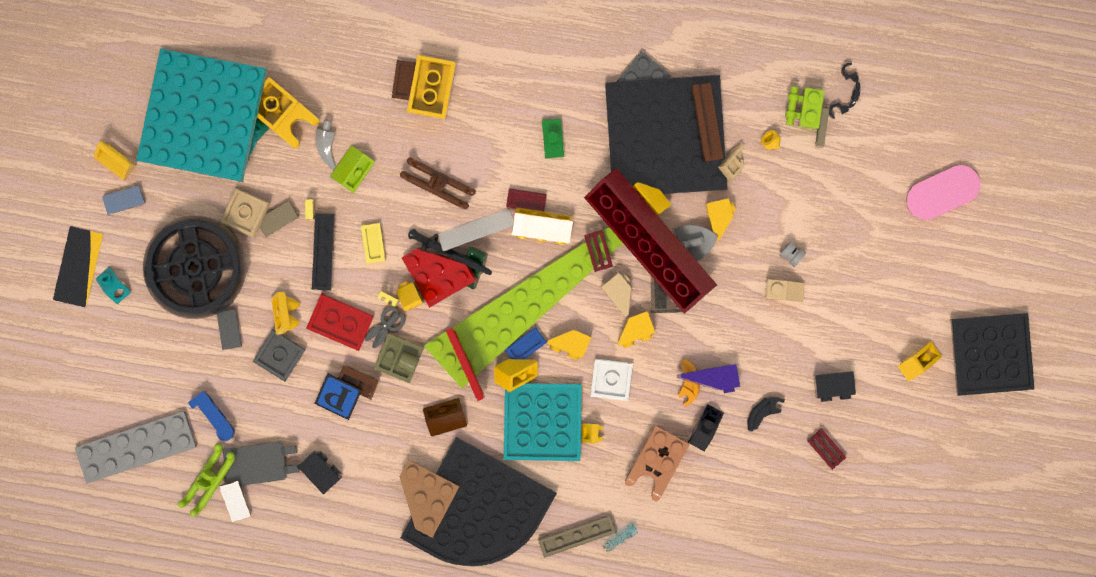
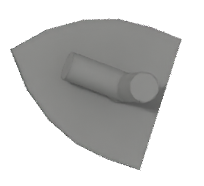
[674,225,718,261]

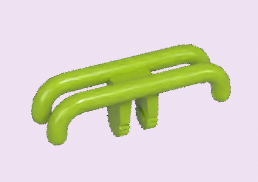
[178,443,235,517]

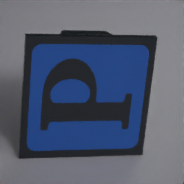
[314,373,362,420]

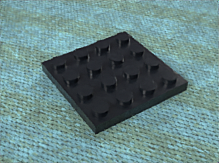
[950,313,1035,396]

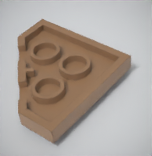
[399,459,460,538]

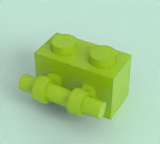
[785,87,824,130]

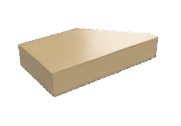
[718,143,744,181]

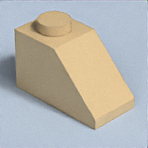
[601,273,631,317]
[765,279,805,302]

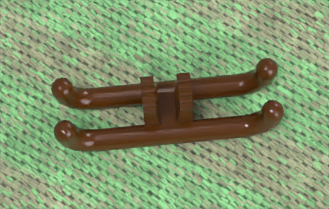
[400,157,476,210]

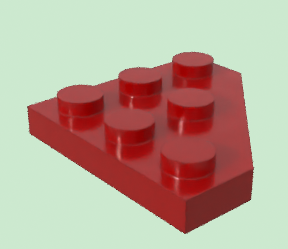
[402,248,478,308]

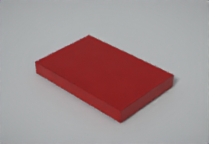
[306,293,374,351]

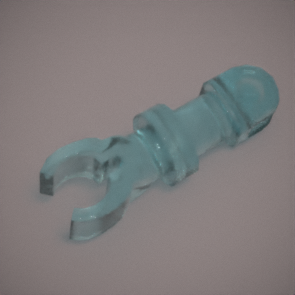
[603,524,638,552]

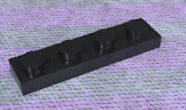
[312,213,335,291]

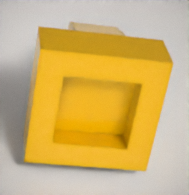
[582,423,604,443]

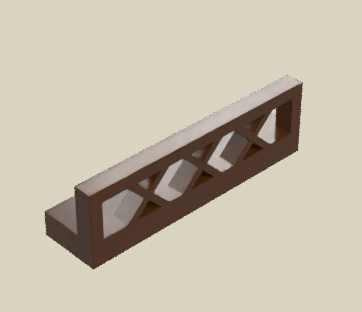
[691,83,723,162]

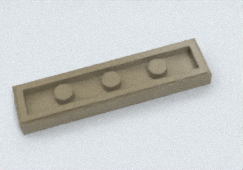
[538,515,617,558]

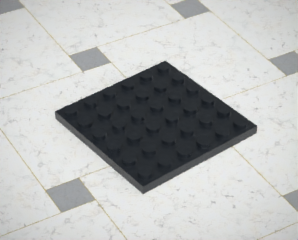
[605,75,728,194]

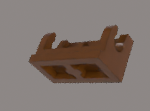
[338,365,380,400]

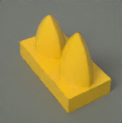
[271,292,301,335]

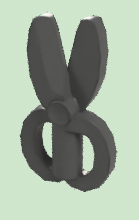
[365,307,406,348]

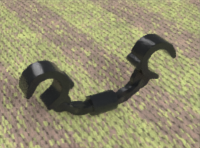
[829,63,861,119]

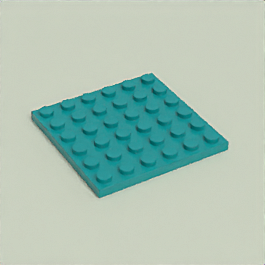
[136,49,267,182]

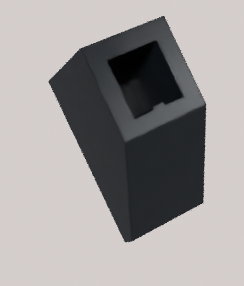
[688,404,724,452]

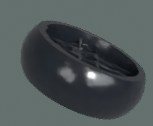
[143,216,246,319]

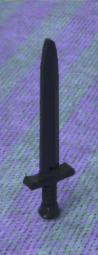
[408,229,492,275]

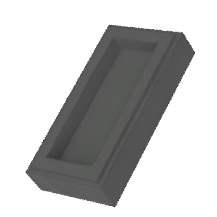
[217,309,242,350]

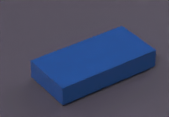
[505,327,547,359]

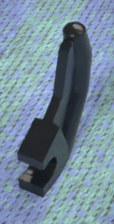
[747,397,785,432]

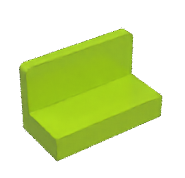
[330,146,375,193]

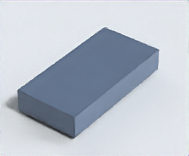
[102,186,145,215]

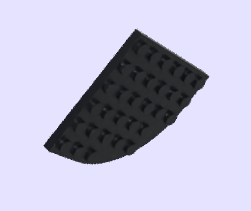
[400,437,557,567]

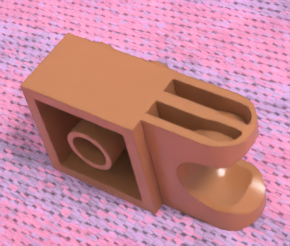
[625,425,690,502]

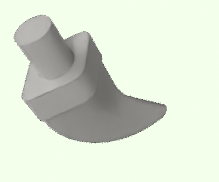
[316,120,336,171]

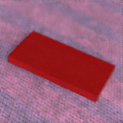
[445,328,485,402]

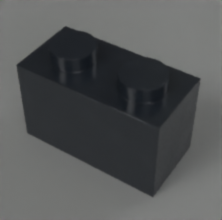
[813,371,856,402]
[297,450,342,495]

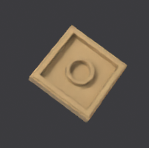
[220,188,271,238]

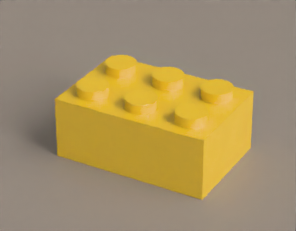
[407,55,456,121]

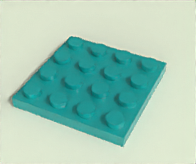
[504,383,582,461]

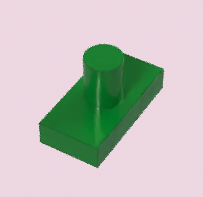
[542,119,564,159]

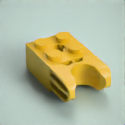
[257,77,320,149]

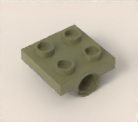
[374,333,424,383]

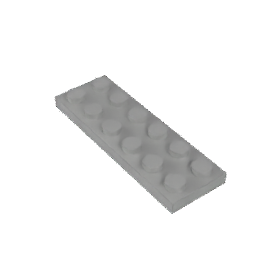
[75,411,196,484]

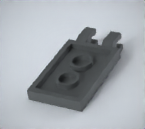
[223,442,300,486]

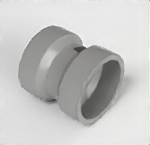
[779,241,806,267]

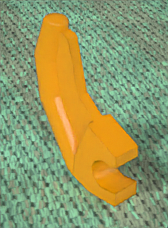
[678,359,700,407]

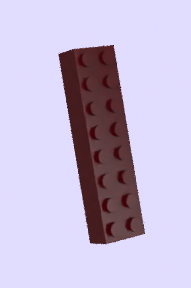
[584,168,717,314]

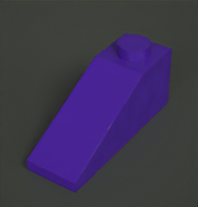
[677,364,740,393]

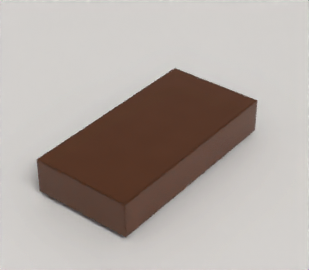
[392,60,416,101]

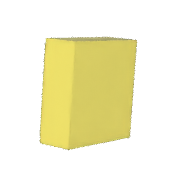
[305,199,315,220]

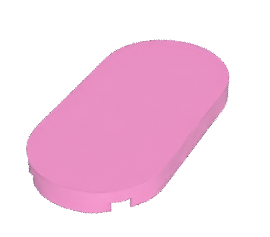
[906,165,980,220]

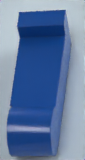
[188,391,235,441]

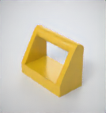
[93,140,136,181]

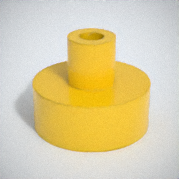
[761,130,781,150]

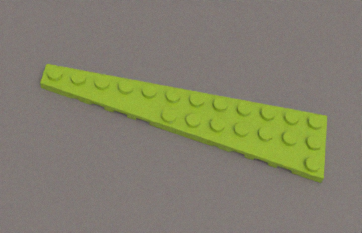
[424,227,622,388]

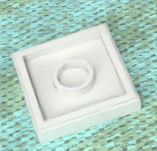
[590,359,633,401]

